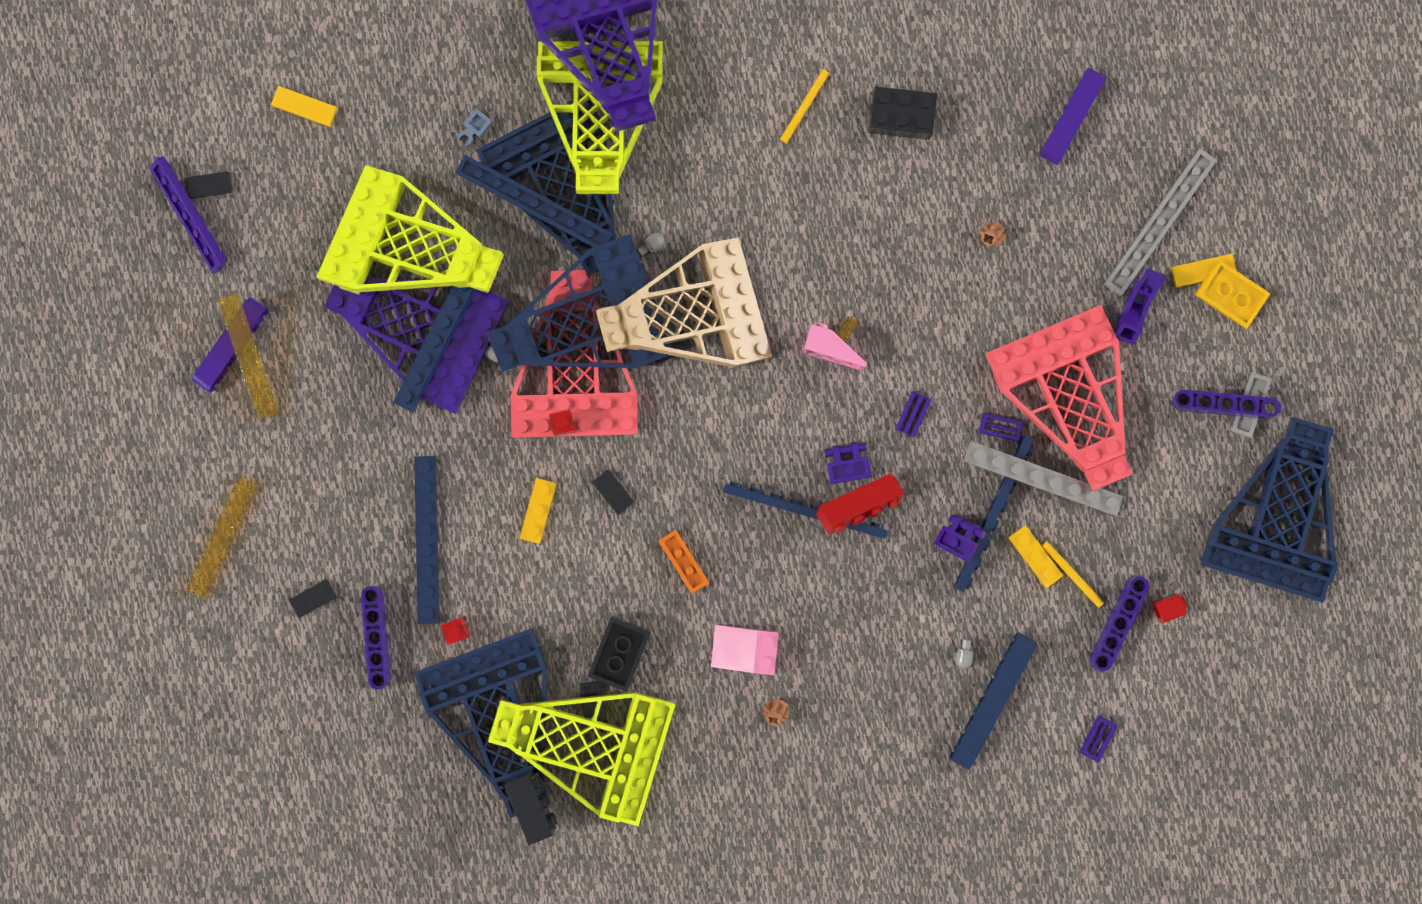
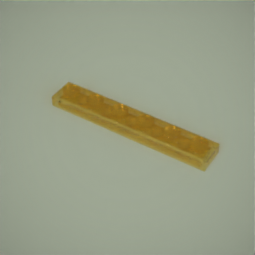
[217,293,279,419]
[186,476,259,599]

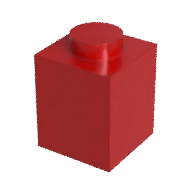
[549,410,576,436]
[1151,593,1187,623]
[441,617,471,645]

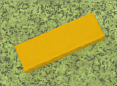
[271,86,338,127]
[1170,254,1237,288]

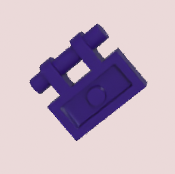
[824,442,872,484]
[933,514,986,563]

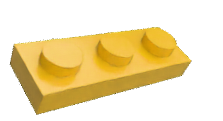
[519,478,557,544]
[1008,525,1063,588]

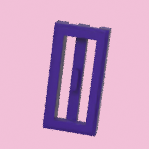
[895,391,931,437]
[978,413,1024,442]
[1079,715,1118,763]

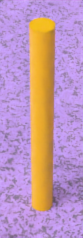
[780,69,829,144]
[1041,541,1104,608]

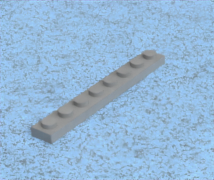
[1104,149,1217,296]
[963,442,1124,516]

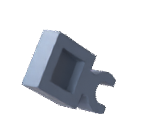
[457,108,493,148]

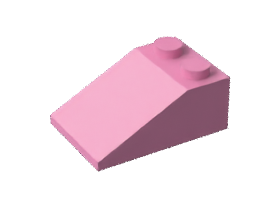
[802,323,867,371]
[711,625,778,675]

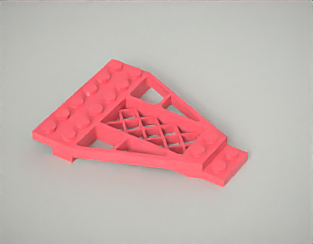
[511,270,638,438]
[985,305,1133,491]

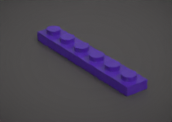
[149,156,227,274]

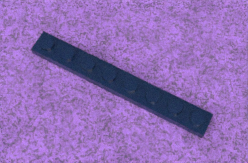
[455,155,614,247]
[393,286,477,413]
[953,435,1034,592]
[414,456,440,624]
[723,481,888,539]

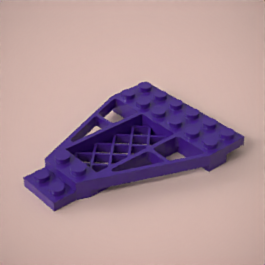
[526,0,657,132]
[324,277,510,414]

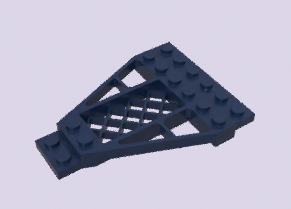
[476,95,616,277]
[487,234,672,372]
[1200,417,1338,603]
[414,628,551,818]

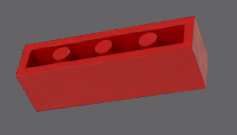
[816,473,904,535]

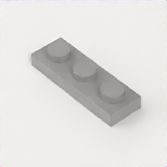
[1230,372,1272,439]

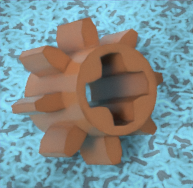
[979,221,1006,247]
[762,699,790,726]

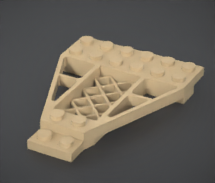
[596,237,772,368]

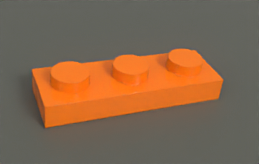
[659,530,709,594]

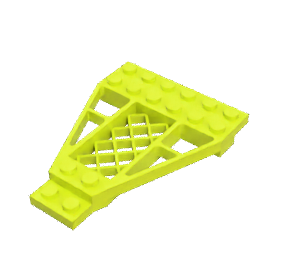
[537,41,663,194]
[317,165,504,295]
[488,692,675,826]

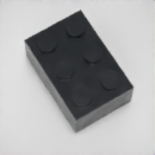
[868,86,937,140]
[587,616,651,692]
[504,768,558,846]

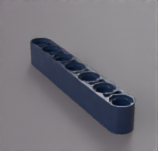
[949,632,1037,770]

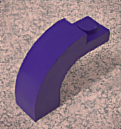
[1115,268,1166,345]

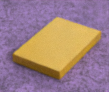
[1194,260,1270,329]

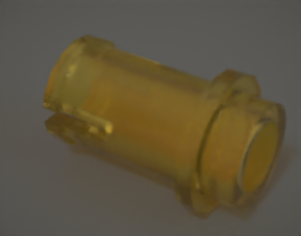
[835,316,859,343]

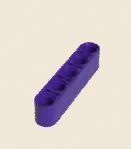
[1039,67,1106,165]
[192,297,269,393]
[1172,390,1281,419]
[1089,576,1149,672]
[361,586,391,690]

